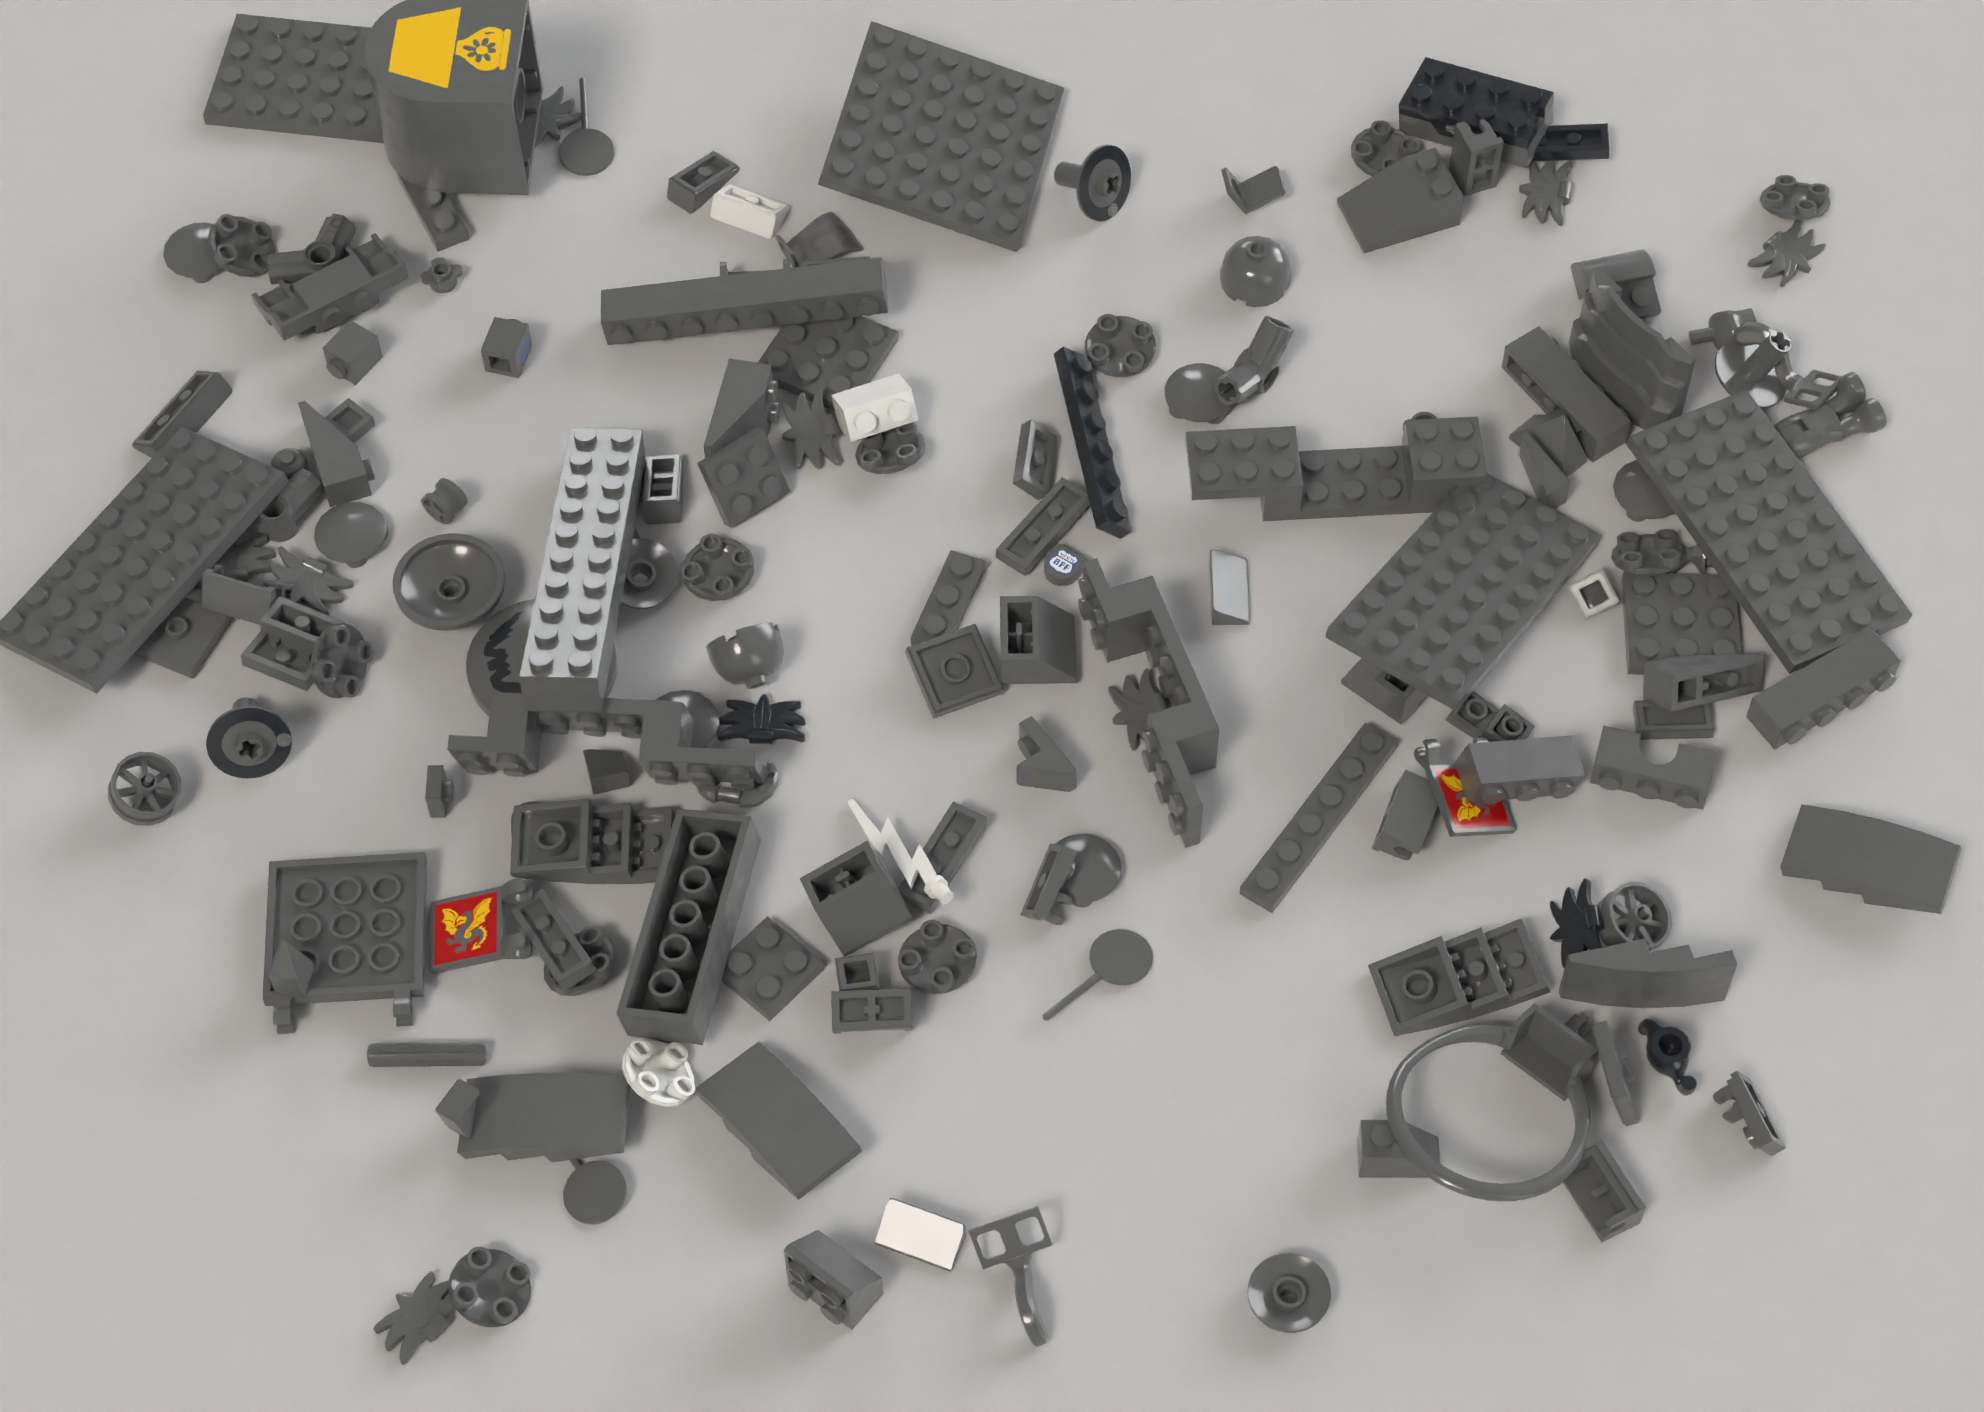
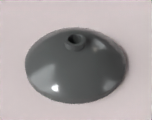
[393,533,505,631]

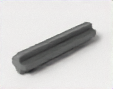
[367,1042,487,1067]

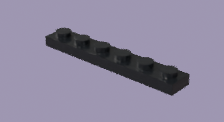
[1054,346,1131,539]

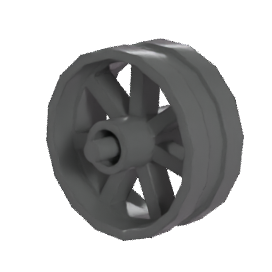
[108,752,181,826]
[1598,882,1672,951]

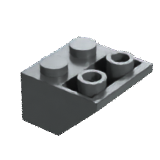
[1000,596,1076,684]
[1341,658,1428,725]
[800,840,913,957]
[784,1230,884,1330]

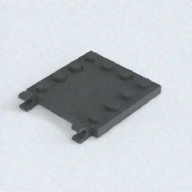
[262,852,427,1034]

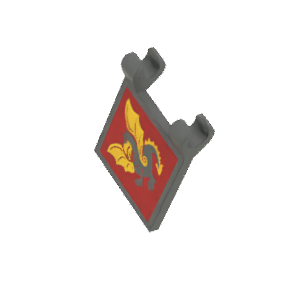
[1414,737,1516,837]
[429,878,533,974]

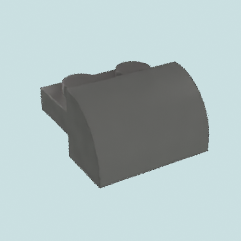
[1570,249,1662,319]
[241,596,345,691]

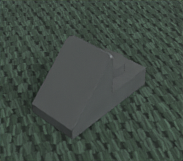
[1016,716,1076,792]

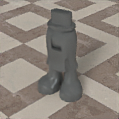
[1774,372,1886,458]

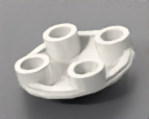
[622,1038,695,1107]

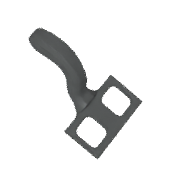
[1734,322,1842,410]
[968,1206,1053,1347]

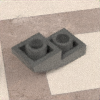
[1445,691,1535,742]

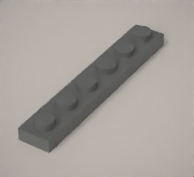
[1239,722,1398,913]

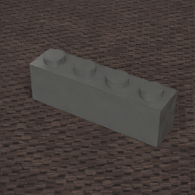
[1502,326,1631,463]
[1746,628,1901,750]

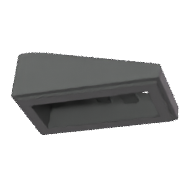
[642,454,683,525]

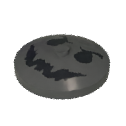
[466,599,617,733]

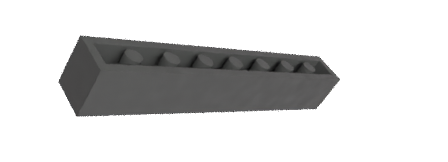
[601,257,888,345]

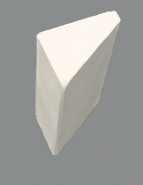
[710,184,790,239]

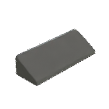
[132,371,232,458]

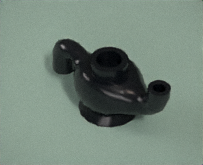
[1638,1019,1697,1096]

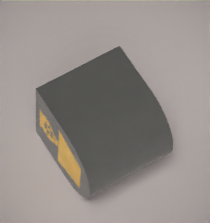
[364,0,543,195]

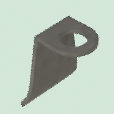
[775,211,860,267]

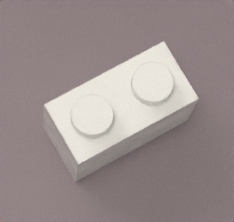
[831,373,919,442]

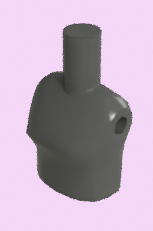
[1689,308,1757,351]

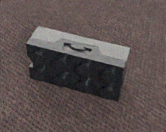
[1399,57,1554,168]

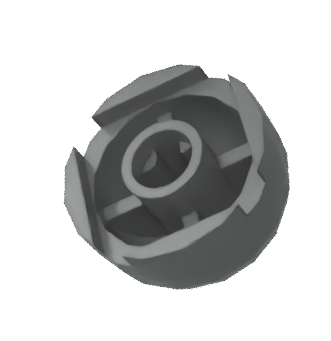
[1220,236,1291,307]
[706,622,784,689]

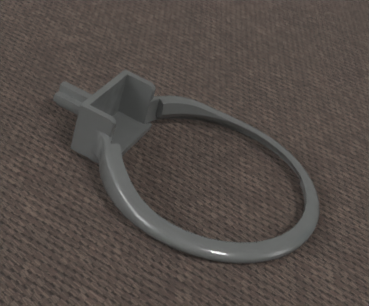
[1386,1003,1598,1202]

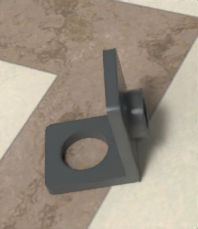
[1221,166,1286,214]

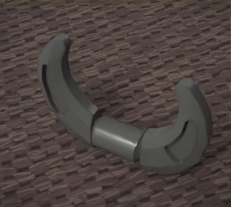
[695,761,778,808]

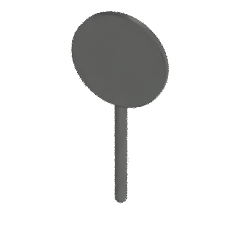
[559,77,614,176]
[1043,929,1152,1021]
[563,1159,627,1225]

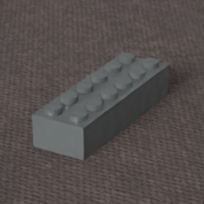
[616,808,761,1045]

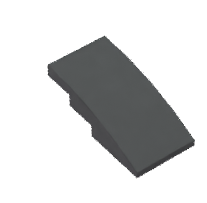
[510,799,675,884]
[1780,804,1961,914]
[1368,919,1551,1036]
[1558,939,1737,1008]
[696,1041,862,1200]
[457,1073,631,1162]

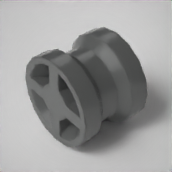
[421,478,468,524]

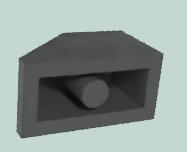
[1357,1120,1440,1178]

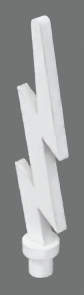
[848,799,954,905]

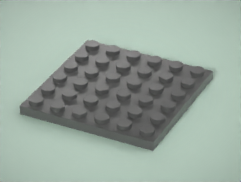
[818,21,1064,252]

